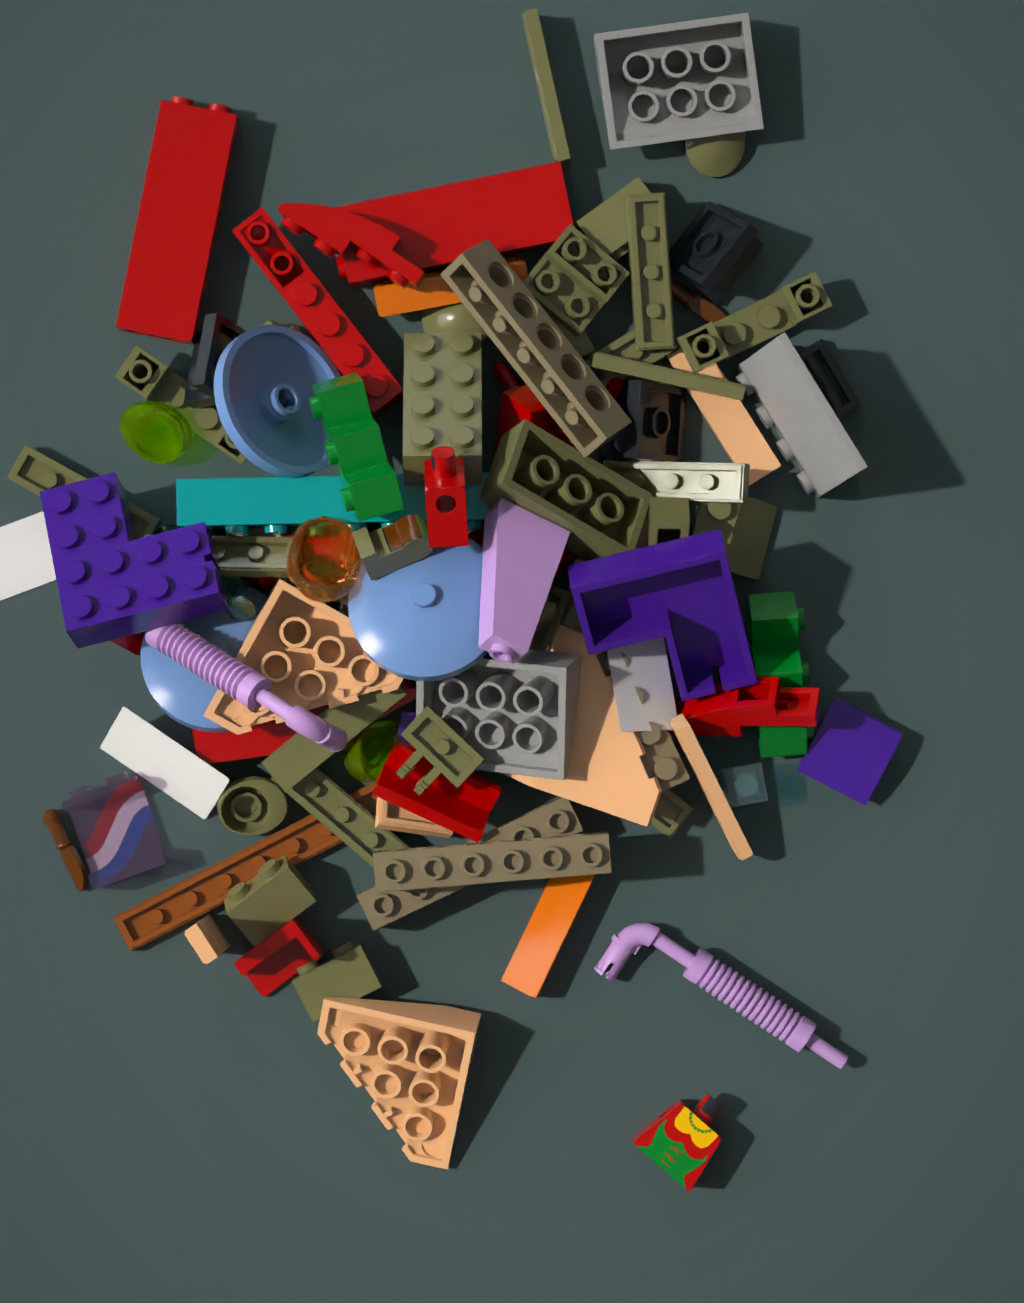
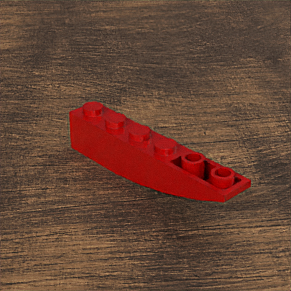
[232,207,403,418]
[192,680,416,764]

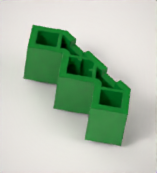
[308,372,404,522]
[748,591,814,758]

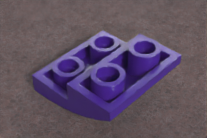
[797,697,903,805]

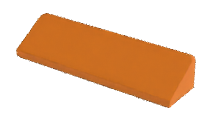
[373,256,528,317]
[501,874,595,999]

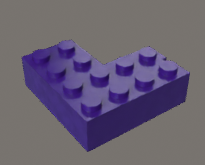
[40,472,229,649]
[567,529,758,701]

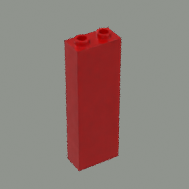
[116,96,240,345]
[334,161,574,288]

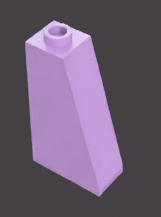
[478,498,570,664]

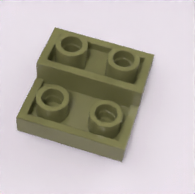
[522,224,630,337]

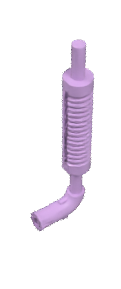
[145,623,348,752]
[594,923,848,1069]

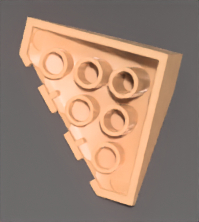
[203,578,404,735]
[502,624,662,827]
[317,996,481,1170]

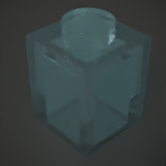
[721,762,769,808]

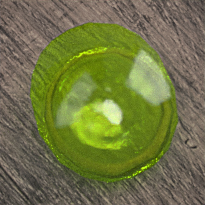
[120,401,193,464]
[343,719,400,782]

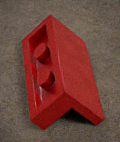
[372,740,502,842]

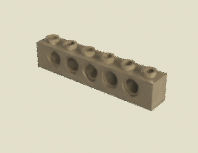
[440,239,632,458]
[357,797,583,931]
[373,832,612,892]

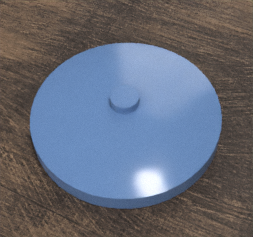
[214,325,341,478]
[348,537,488,681]
[140,581,268,733]

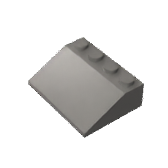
[593,12,764,150]
[736,332,868,498]
[416,649,580,780]

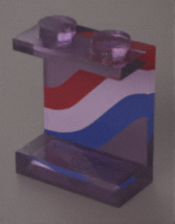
[62,771,169,890]

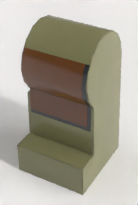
[352,514,433,581]

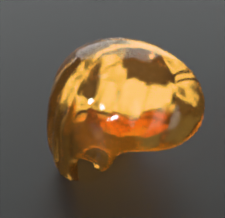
[287,516,361,602]

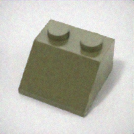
[691,497,778,581]

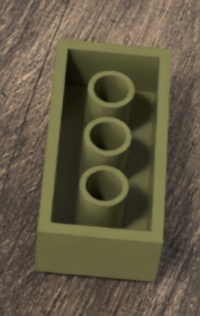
[403,332,482,485]
[480,419,653,561]

